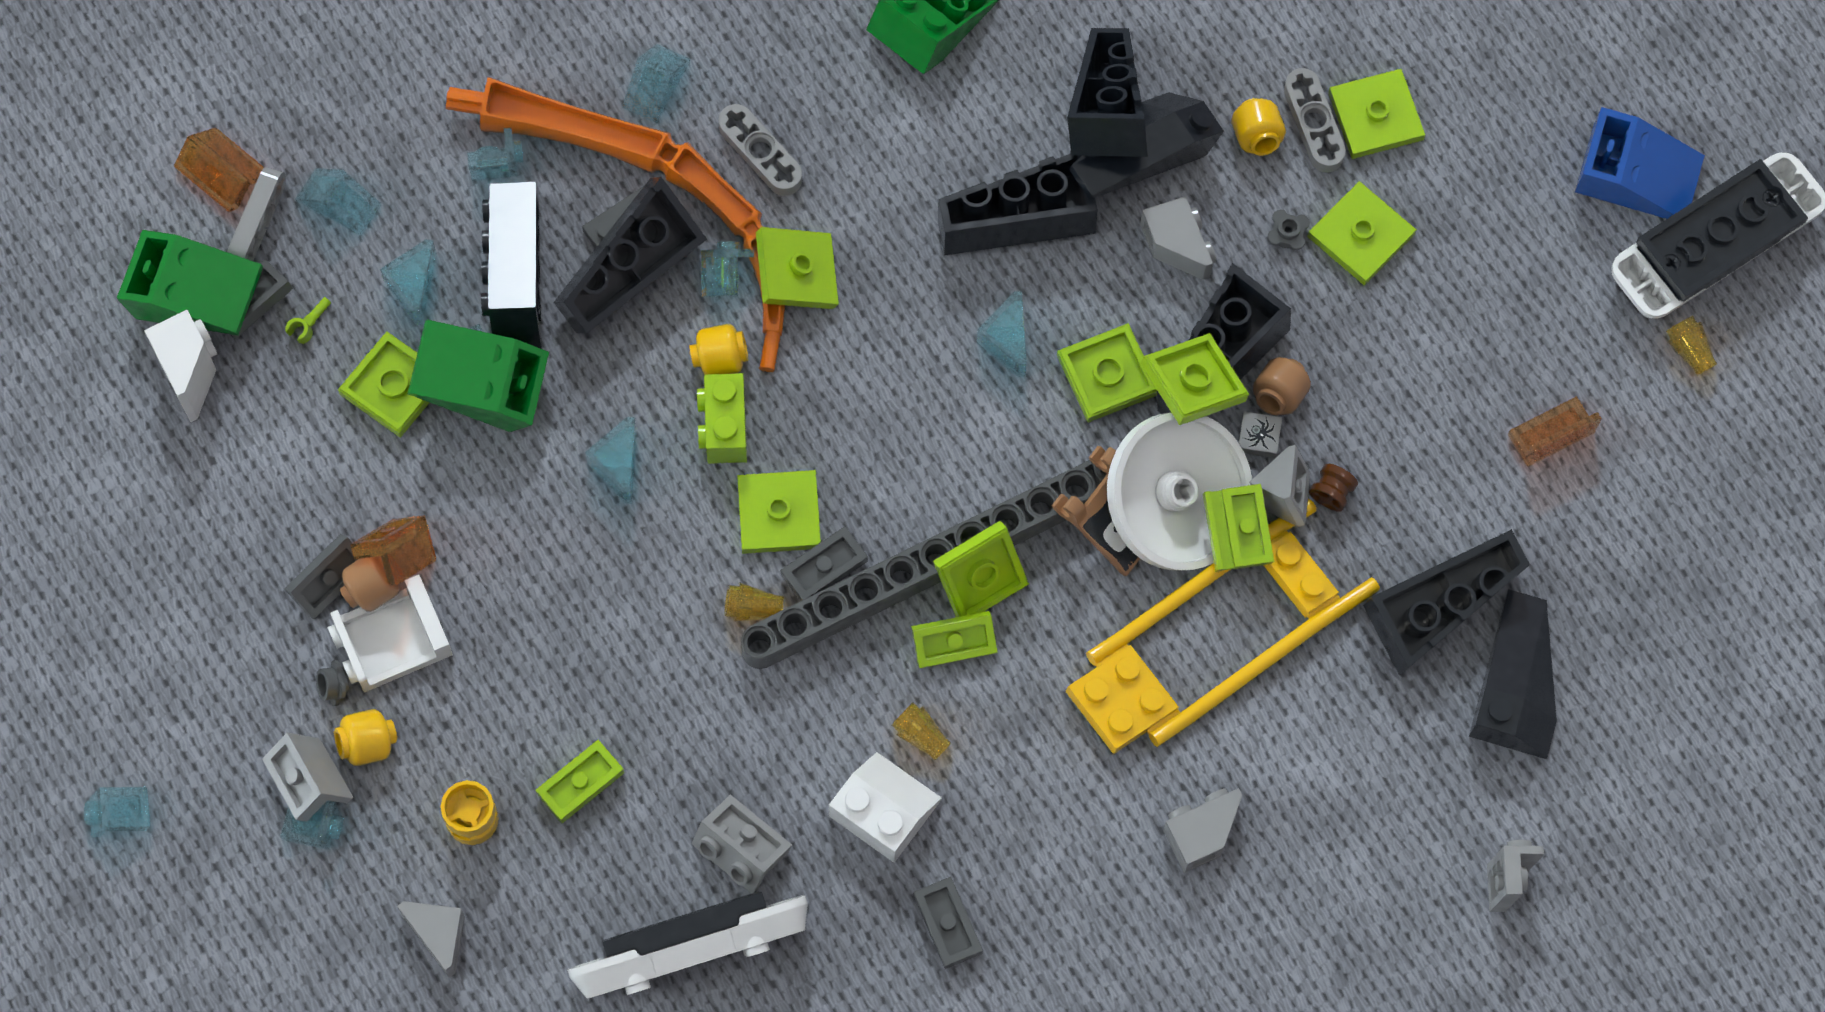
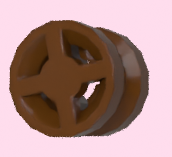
[1309,463,1358,512]

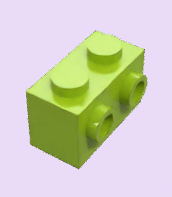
[697,373,747,464]

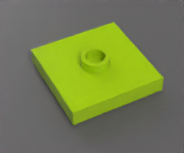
[1328,69,1425,159]
[1307,181,1417,286]
[756,227,839,309]
[1057,323,1157,423]
[338,331,430,438]
[1141,333,1249,425]
[737,470,821,554]
[933,521,1029,617]

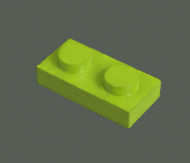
[911,611,998,668]
[535,739,625,823]

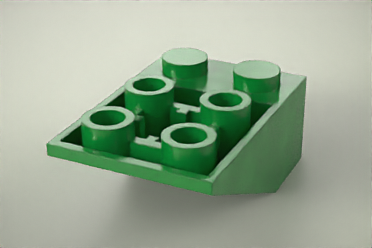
[866,0,999,75]
[117,230,263,335]
[407,320,549,432]

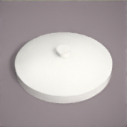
[1107,412,1252,570]

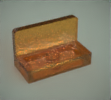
[174,128,264,212]
[1508,396,1602,467]
[350,515,436,586]

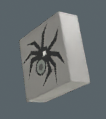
[1238,411,1282,458]

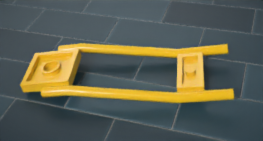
[1066,499,1380,754]

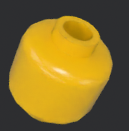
[1231,98,1286,156]
[689,324,749,375]
[334,709,397,766]

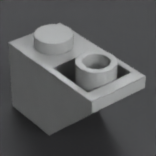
[1140,196,1216,280]
[1163,788,1242,873]

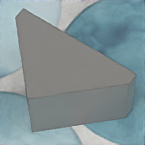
[1249,445,1310,527]
[397,901,465,978]

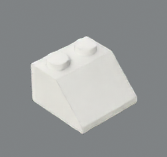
[144,310,217,422]
[829,752,942,863]

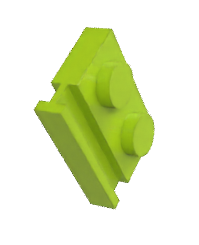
[1202,484,1274,572]

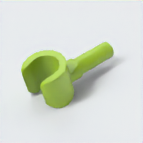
[285,297,331,344]

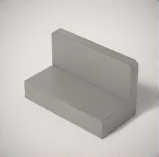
[262,732,353,822]

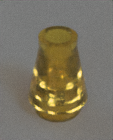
[1666,315,1717,376]
[724,582,784,621]
[891,702,951,760]

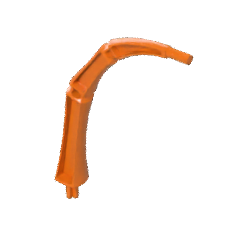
[446,77,785,372]

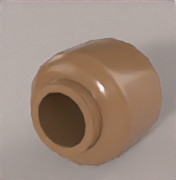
[1253,357,1311,415]
[340,553,402,612]

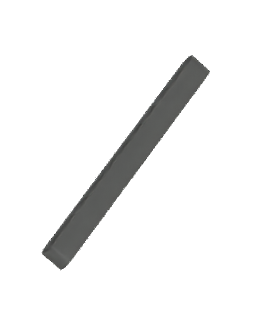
[741,460,1104,669]

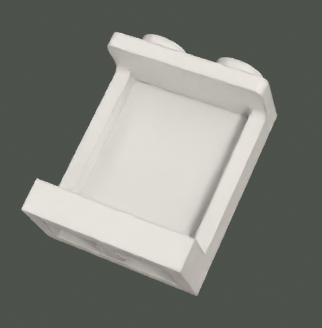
[328,575,453,692]

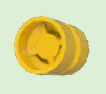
[440,780,499,845]

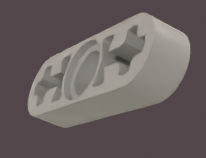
[1284,68,1346,172]
[719,104,802,196]
[227,167,286,261]

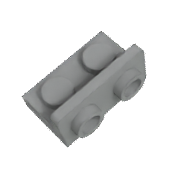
[692,794,792,893]
[1487,840,1544,912]

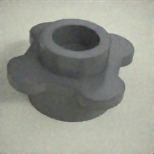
[1267,210,1310,250]
[316,660,349,706]

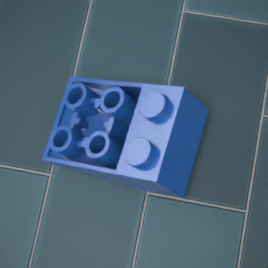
[1575,107,1705,219]

